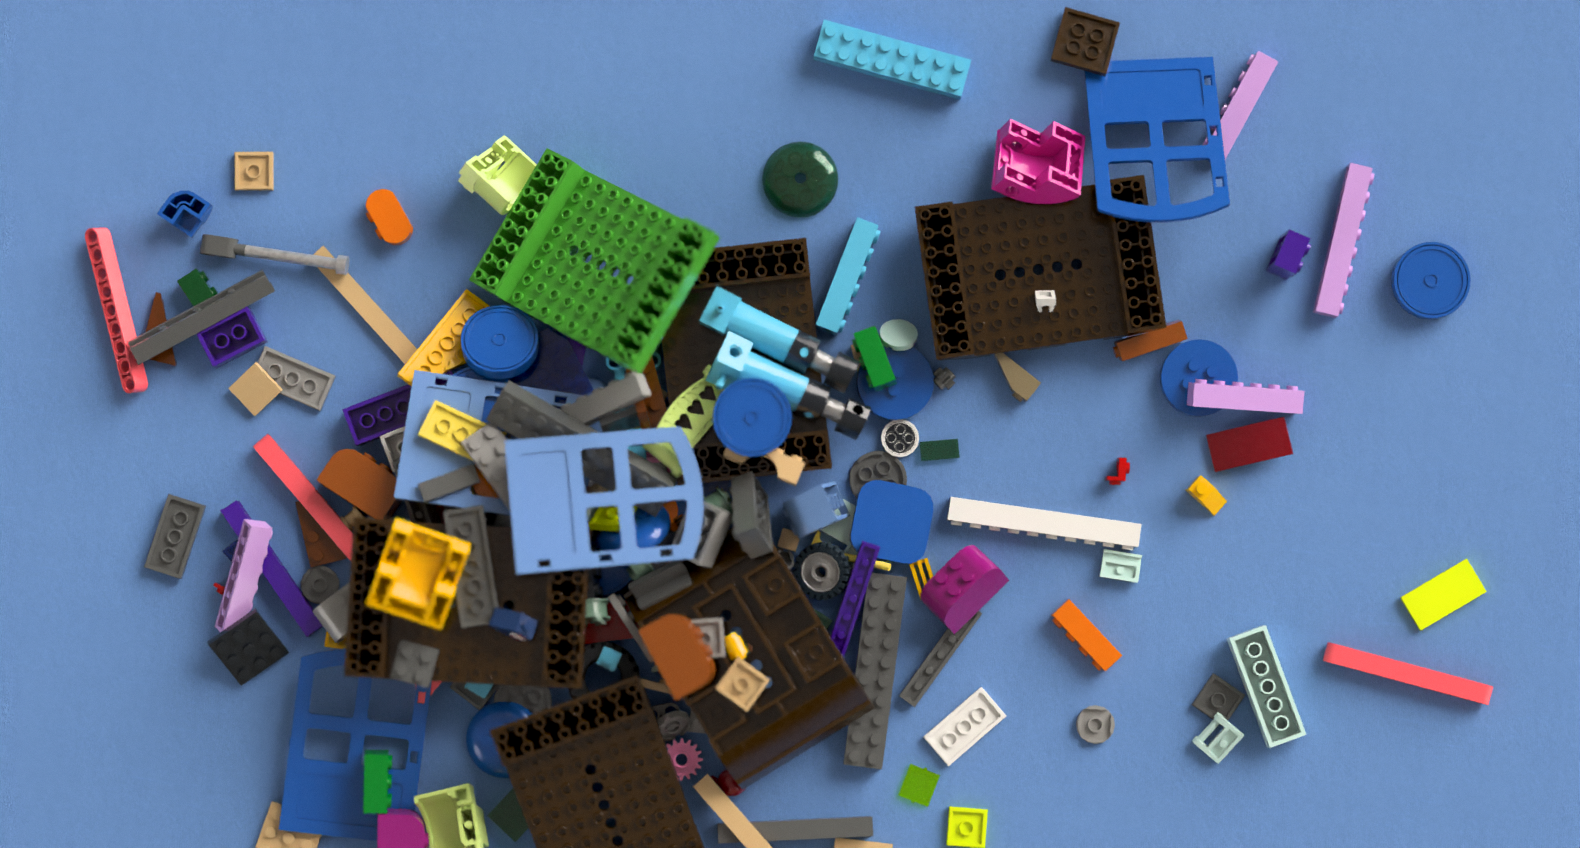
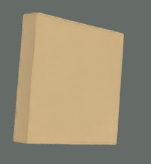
[234,152,274,191]
[228,362,283,416]
[715,657,770,712]

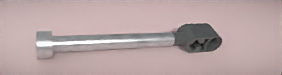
[200,234,349,275]

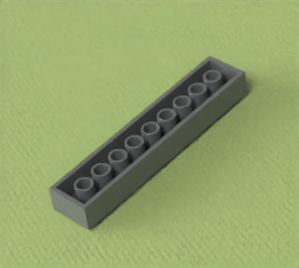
[486,381,678,517]
[843,573,907,769]

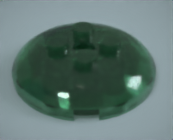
[762,142,838,218]

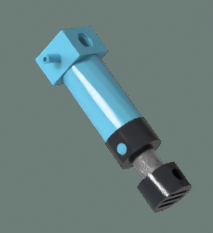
[699,286,860,394]
[706,331,871,440]

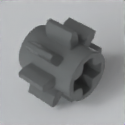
[933,367,956,390]

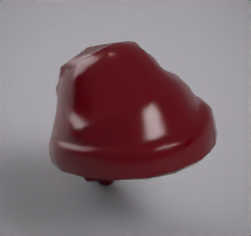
[710,769,747,796]

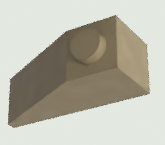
[994,353,1041,402]

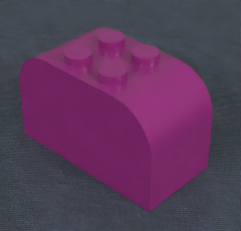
[920,545,1009,634]
[377,809,429,848]

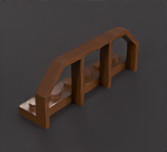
[625,355,667,429]

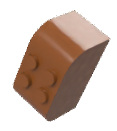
[316,449,402,520]
[638,615,715,700]

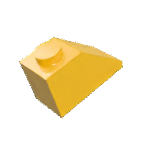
[1185,475,1227,516]

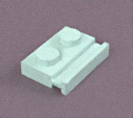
[1099,549,1142,583]

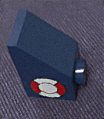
[488,607,538,642]

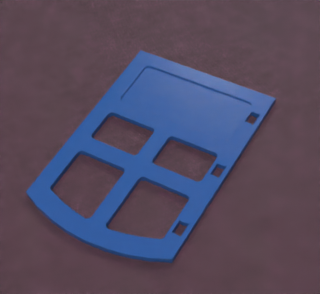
[1084,57,1230,222]
[279,648,432,841]

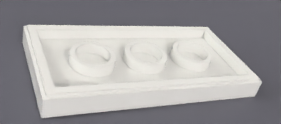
[923,687,1006,766]

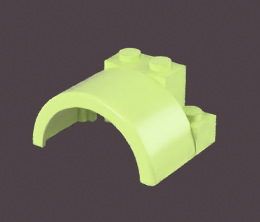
[458,135,537,215]
[414,783,489,848]

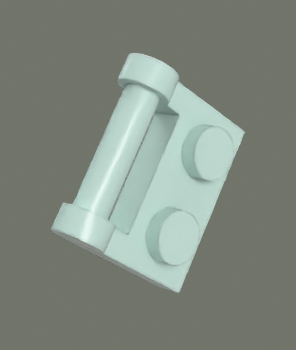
[1192,712,1244,764]

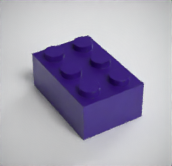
[1265,229,1311,280]
[196,306,268,368]

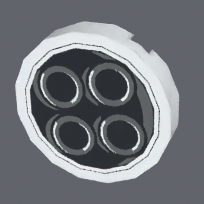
[881,419,919,457]

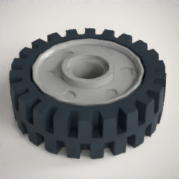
[793,542,852,600]

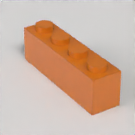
[1051,599,1122,671]

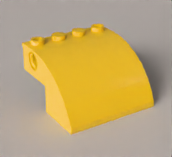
[366,518,471,630]

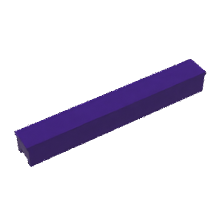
[220,500,323,637]

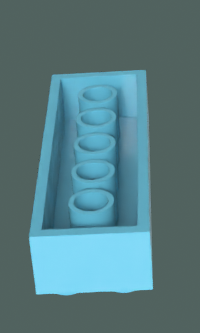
[815,217,881,336]

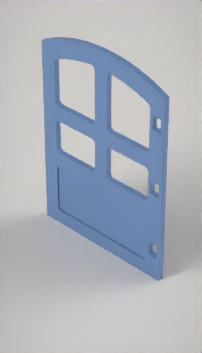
[394,370,594,516]
[504,426,704,574]

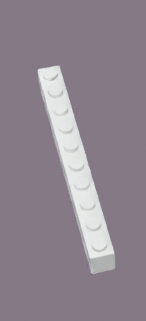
[947,497,1142,550]

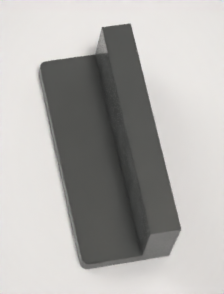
[628,560,692,610]

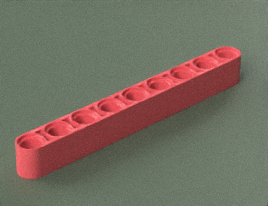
[85,227,148,393]
[253,434,353,561]
[1323,642,1493,705]

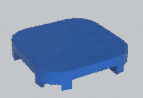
[849,480,933,564]

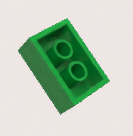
[852,325,897,392]
[363,750,392,813]

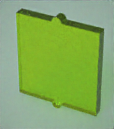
[898,764,940,807]

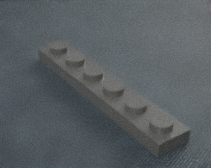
[899,611,982,707]

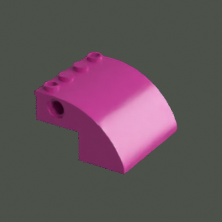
[991,119,1086,204]

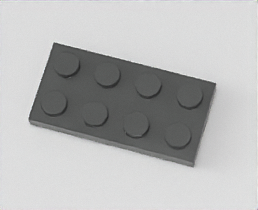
[144,494,206,579]

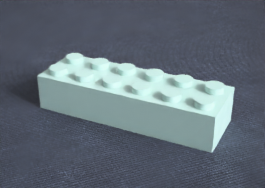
[1226,625,1306,748]

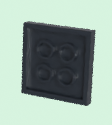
[207,609,289,686]

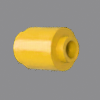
[724,631,748,660]

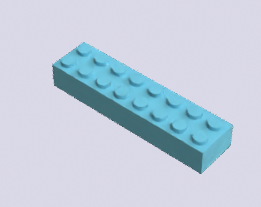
[813,20,971,100]

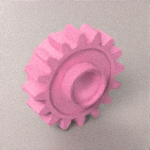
[666,738,703,781]

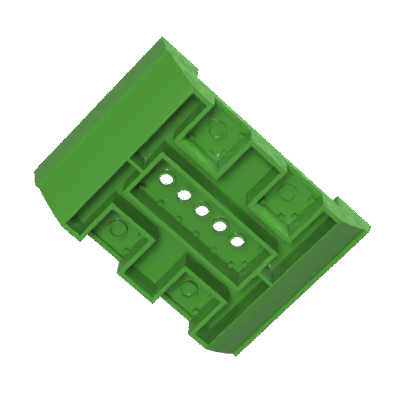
[469,148,720,374]

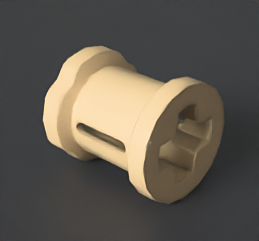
[340,506,365,531]

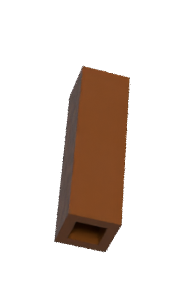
[1113,320,1188,361]

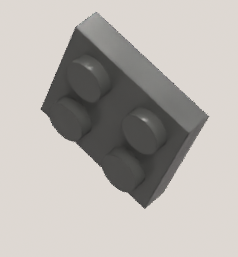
[390,640,440,688]

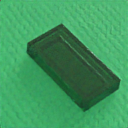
[919,439,960,461]

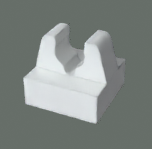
[1035,290,1056,312]

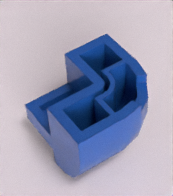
[157,190,213,238]

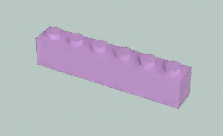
[1202,51,1278,159]
[1187,379,1304,414]
[215,519,272,632]

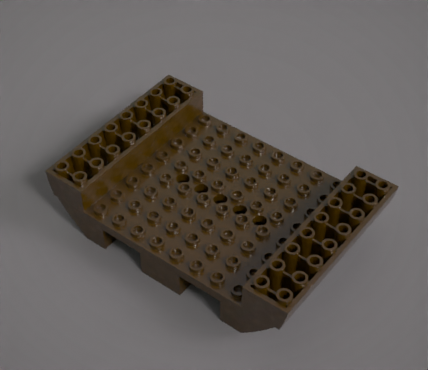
[914,175,1166,361]
[662,238,832,486]
[344,518,590,688]
[623,524,875,789]
[489,675,705,848]

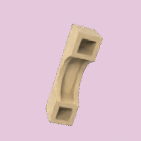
[723,447,805,487]

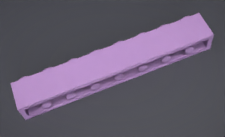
[1313,163,1374,318]

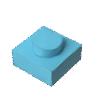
[596,646,622,671]

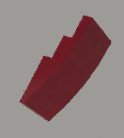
[1206,417,1293,472]

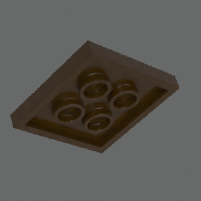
[1050,7,1120,76]

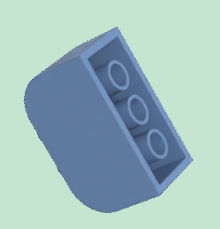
[783,481,850,538]

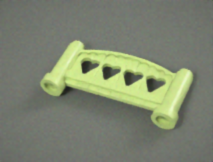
[643,364,724,478]

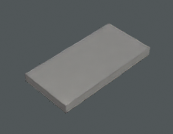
[258,346,336,411]

